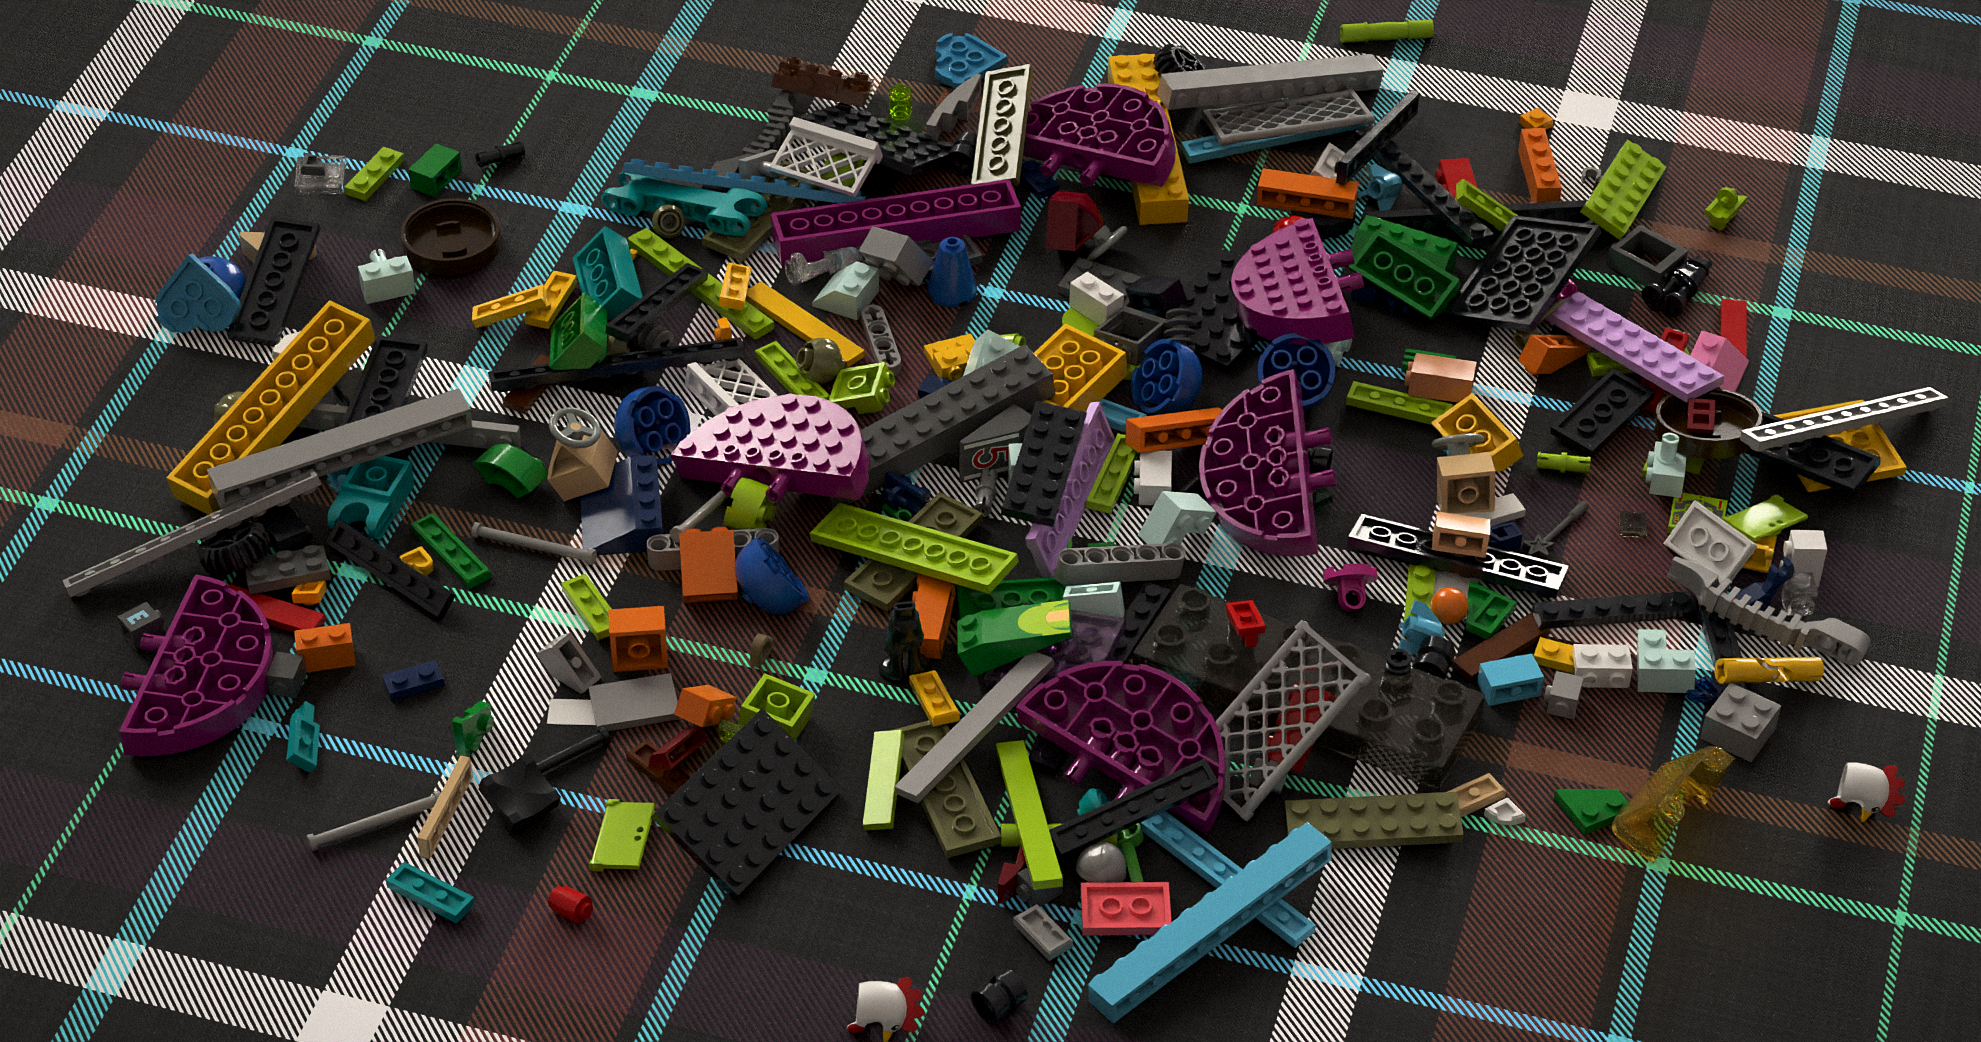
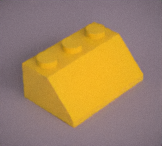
[1431,393,1524,471]

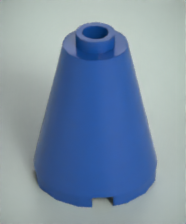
[928,237,977,307]

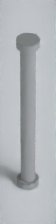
[670,490,732,543]
[471,522,597,565]
[306,790,441,852]

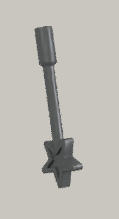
[1523,501,1589,560]

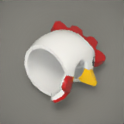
[1828,762,1905,822]
[847,977,924,1042]

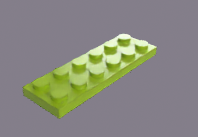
[1580,139,1666,240]

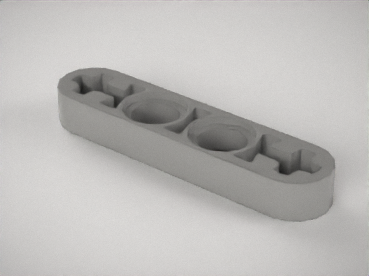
[861,304,901,376]

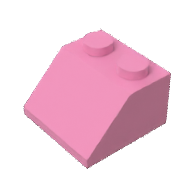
[1690,331,1749,392]

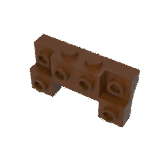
[771,56,874,108]

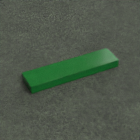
[410,513,492,589]

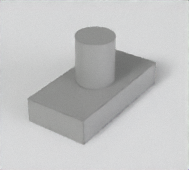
[739,149,780,180]

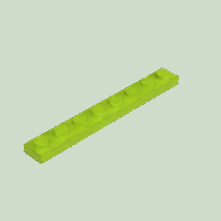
[627,228,774,340]

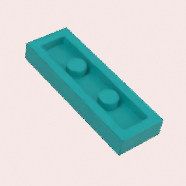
[386,861,475,924]

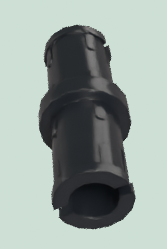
[475,141,525,168]

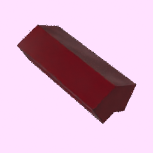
[648,725,708,777]

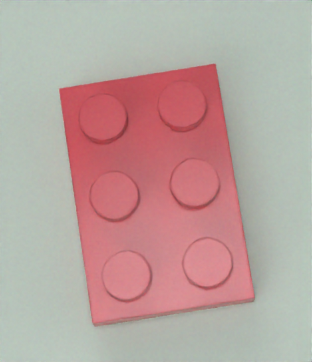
[1081,882,1171,936]

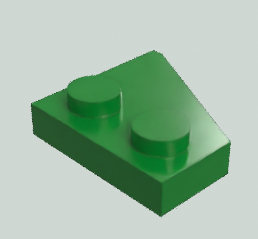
[1466,581,1517,640]
[452,701,494,759]
[1554,789,1634,835]

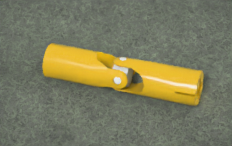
[1714,657,1824,683]

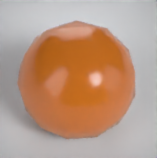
[1430,587,1469,625]

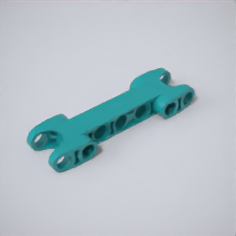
[601,171,767,236]

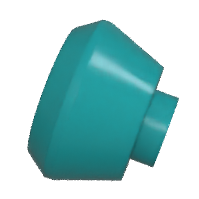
[1077,788,1109,816]

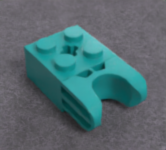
[328,456,415,540]

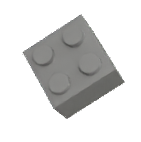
[859,226,933,286]
[1701,682,1781,762]

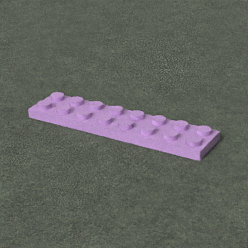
[1546,292,1724,403]
[1025,402,1115,578]

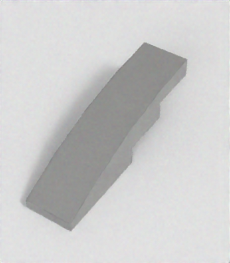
[926,74,981,141]

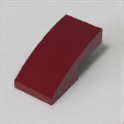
[1687,398,1715,434]
[998,845,1027,904]

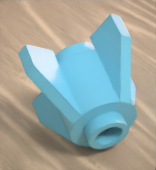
[1358,164,1403,211]
[1398,600,1445,655]

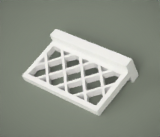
[769,117,883,197]
[685,358,777,416]

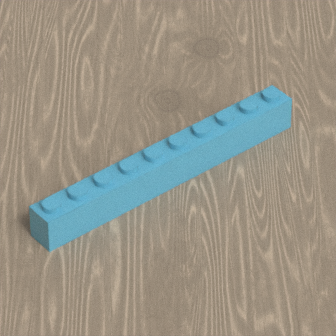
[1088,822,1332,1023]

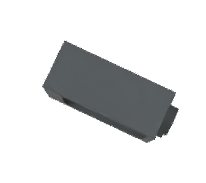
[1608,225,1688,287]
[1094,306,1168,366]

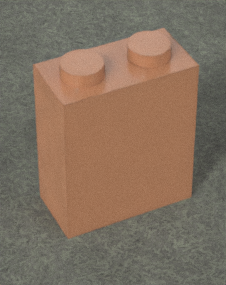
[1404,353,1477,403]

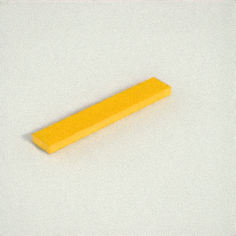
[745,281,865,368]

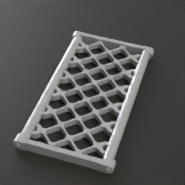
[1201,89,1375,146]
[1215,620,1372,822]

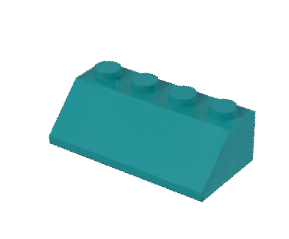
[573,226,643,320]

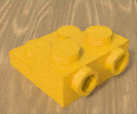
[924,333,975,381]

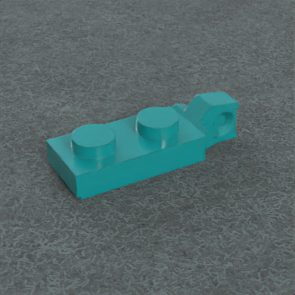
[286,701,320,773]

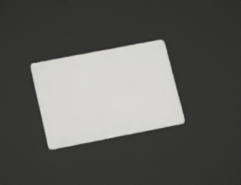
[547,699,596,725]

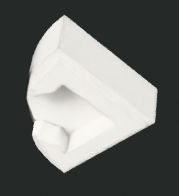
[1484,797,1526,825]

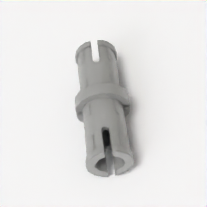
[974,468,998,516]

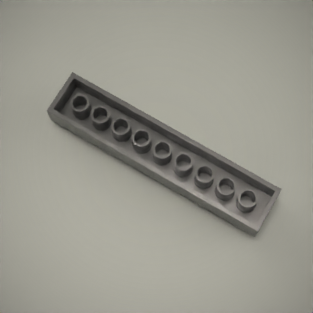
[819,344,1056,511]

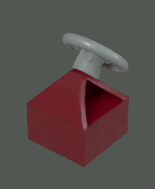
[1046,191,1128,260]

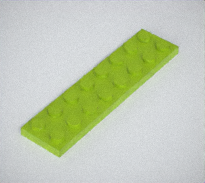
[810,503,1019,594]

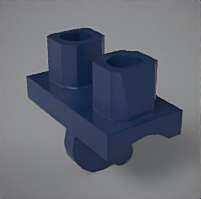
[881,471,931,516]

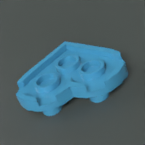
[935,33,1008,90]
[155,253,241,333]

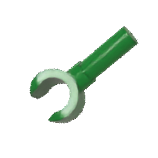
[882,504,912,522]

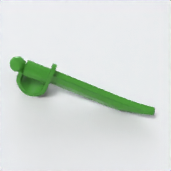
[1117,823,1144,882]

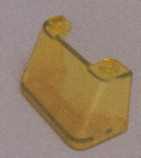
[1612,746,1735,864]

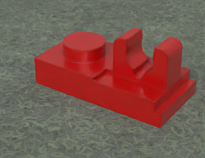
[1226,600,1266,648]

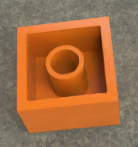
[608,606,668,672]

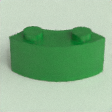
[472,444,548,499]

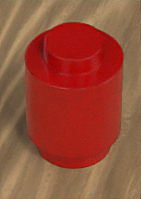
[548,886,593,924]

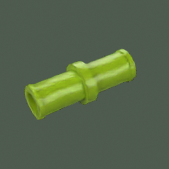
[1537,452,1591,474]

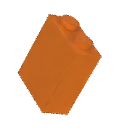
[679,527,738,603]

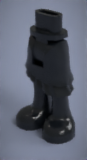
[1641,256,1712,318]
[879,601,931,684]

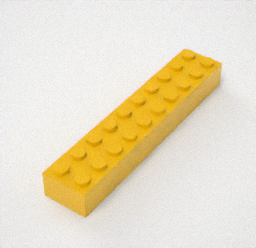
[1108,54,1189,225]
[166,300,376,515]

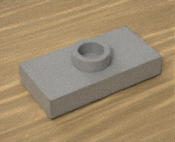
[1013,904,1073,961]

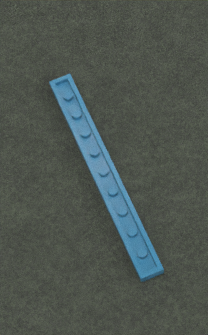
[623,159,866,203]

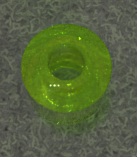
[888,84,912,120]

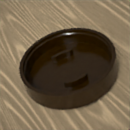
[401,198,501,276]
[1655,388,1762,459]

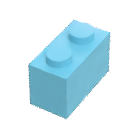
[1477,654,1544,706]

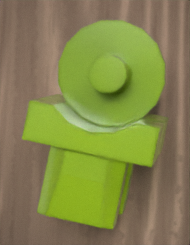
[1704,187,1747,230]

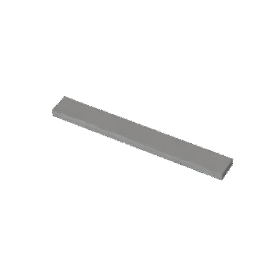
[894,652,1055,803]

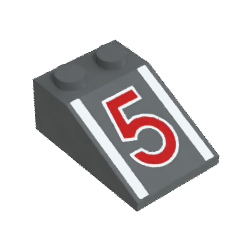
[959,404,1031,483]

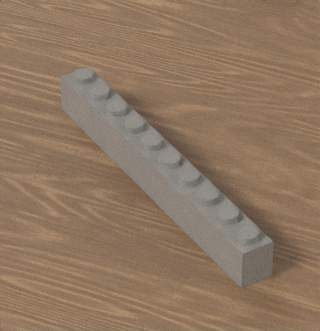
[1157,54,1384,110]
[207,388,472,509]

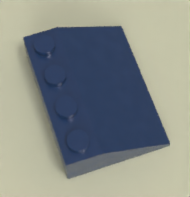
[580,455,663,555]

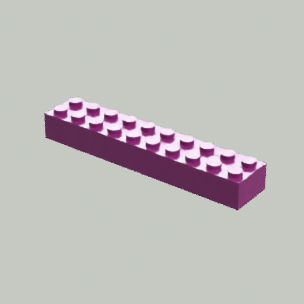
[771,179,1021,265]

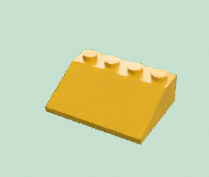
[1029,324,1128,412]

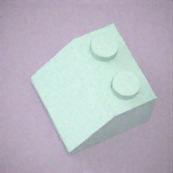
[812,261,879,320]

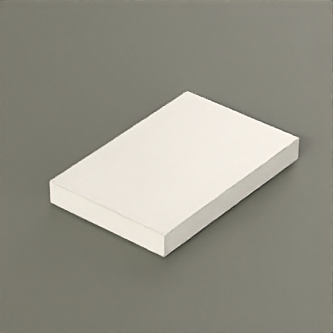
[1663,500,1758,584]

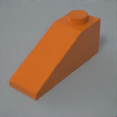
[1518,335,1592,376]

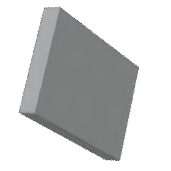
[588,673,681,731]

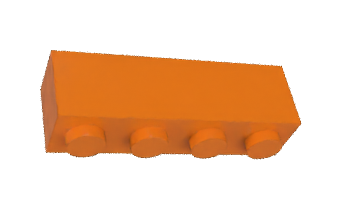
[1518,128,1562,203]
[1256,168,1359,219]
[1125,407,1222,453]
[912,573,956,659]

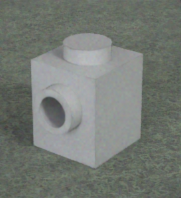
[1544,671,1584,719]

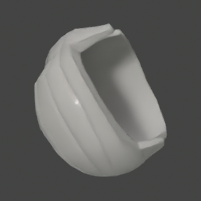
[1076,842,1126,883]

